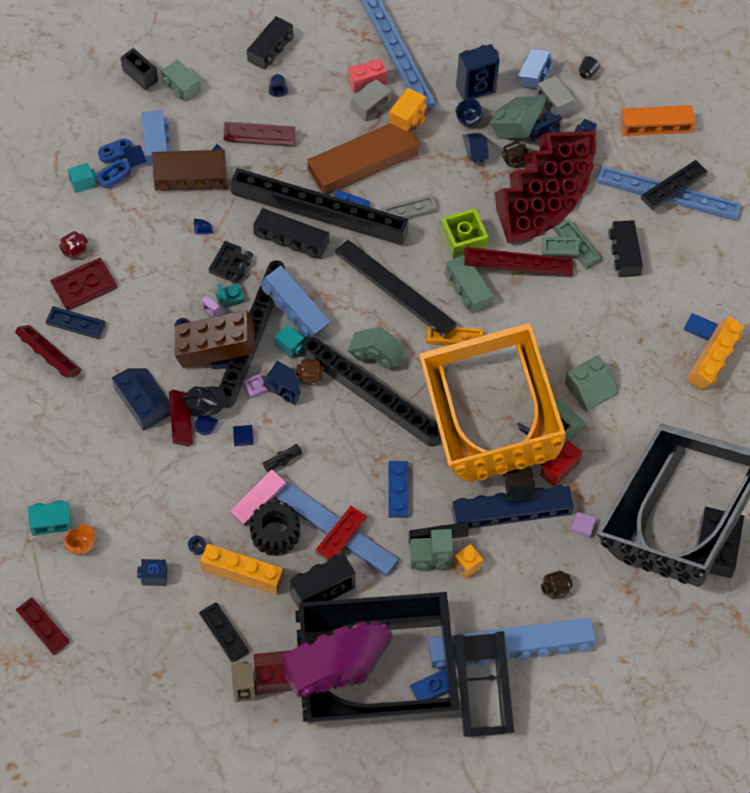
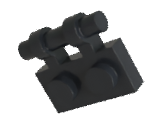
[208,241,253,284]

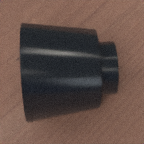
[579,56,601,79]

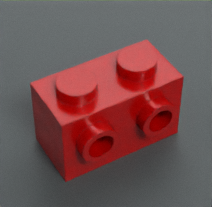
[540,440,583,486]

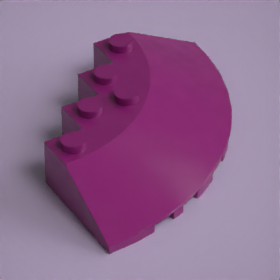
[283,621,393,698]

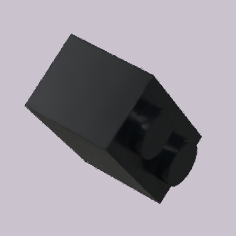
[120,48,158,90]

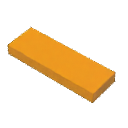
[426,326,484,346]

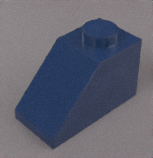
[463,132,489,163]

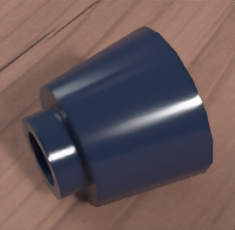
[268,74,288,97]

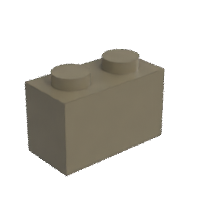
[231,661,256,702]

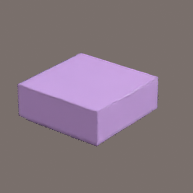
[202,296,221,317]
[243,374,268,399]
[571,512,596,538]

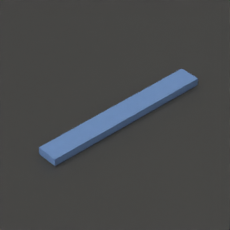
[597,166,741,221]
[273,479,398,576]

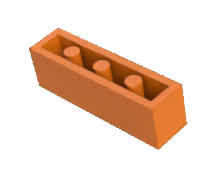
[620,105,695,136]

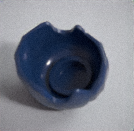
[455,98,483,127]

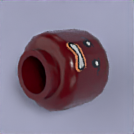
[59,231,88,258]

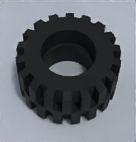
[250,501,300,556]

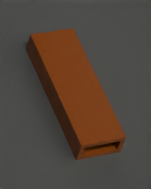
[307,123,420,195]

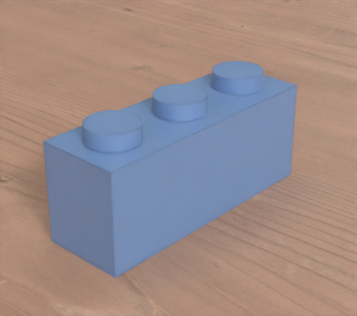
[141,110,171,166]

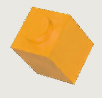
[453,544,483,579]

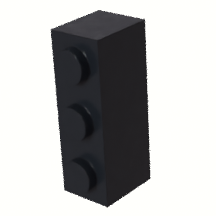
[247,16,294,70]
[608,220,643,278]

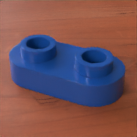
[98,139,133,164]
[97,159,131,188]

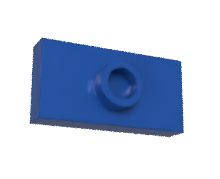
[410,669,448,700]

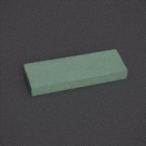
[554,219,602,269]

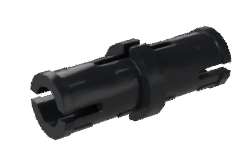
[263,444,302,473]

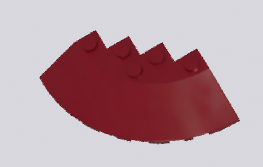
[495,131,596,243]

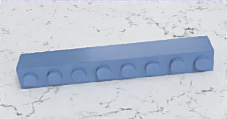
[428,618,595,670]

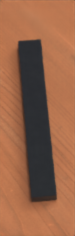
[335,240,457,338]

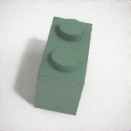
[161,59,201,102]

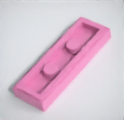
[230,470,286,526]

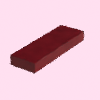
[169,389,193,447]
[16,597,70,655]

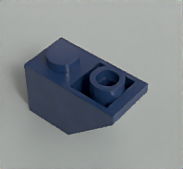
[263,360,301,405]

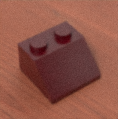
[253,650,293,694]

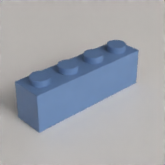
[260,266,330,339]

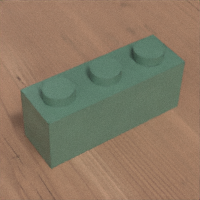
[445,255,493,314]

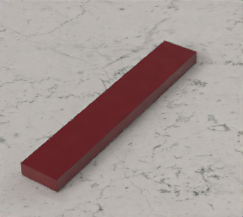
[464,247,573,277]

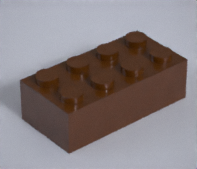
[175,310,255,368]

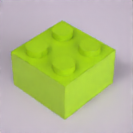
[440,208,489,259]

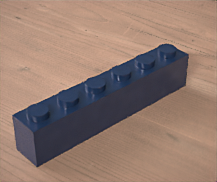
[451,485,574,529]

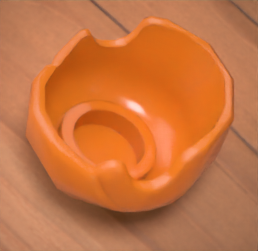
[64,524,95,554]

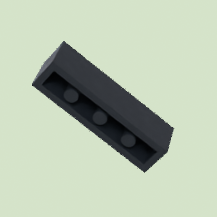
[253,208,329,259]

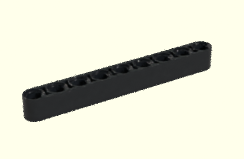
[219,260,285,408]
[304,337,441,447]

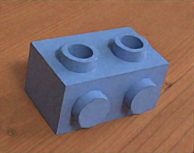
[518,49,554,89]

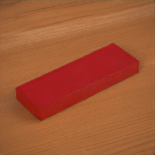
[315,506,367,561]

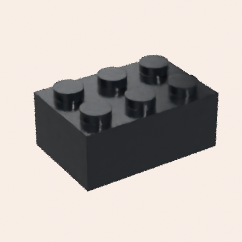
[696,506,745,578]
[290,553,356,609]

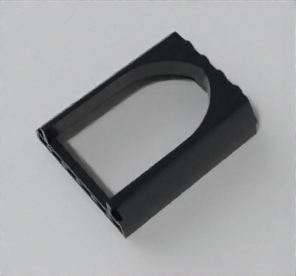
[597,423,750,587]
[295,592,460,725]

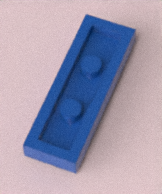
[388,461,408,518]

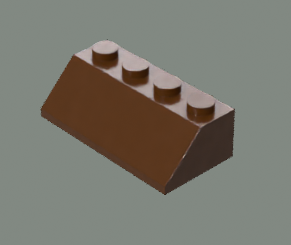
[152,150,227,191]

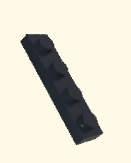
[641,160,708,211]

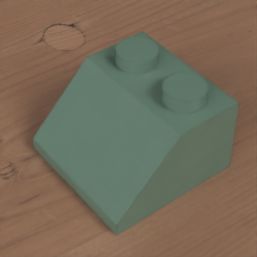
[565,355,618,411]

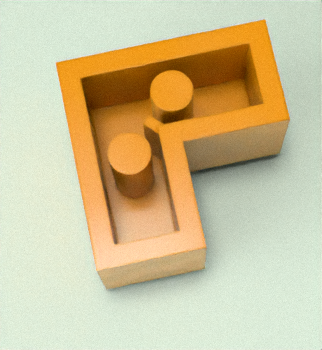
[389,88,427,131]

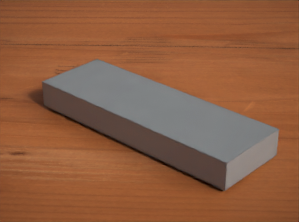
[381,194,438,219]

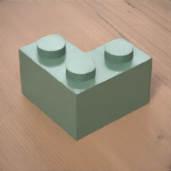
[348,326,405,368]
[410,529,453,571]

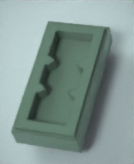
[542,237,580,257]

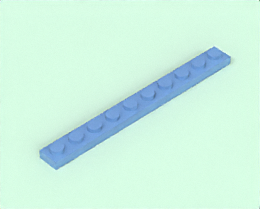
[360,0,435,110]

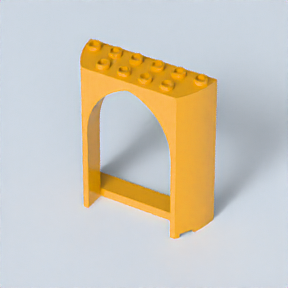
[419,323,565,482]

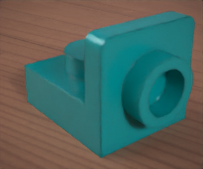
[215,283,245,308]

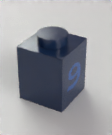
[137,559,168,586]

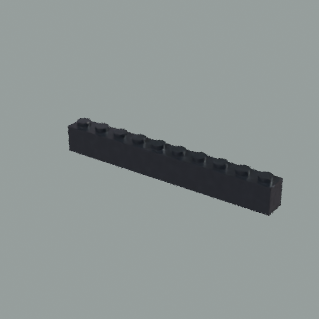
[231,168,409,245]

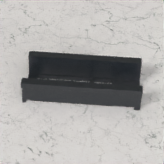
[454,631,514,737]

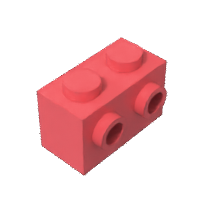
[348,59,387,94]

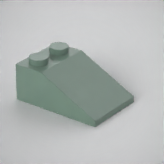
[489,96,547,138]

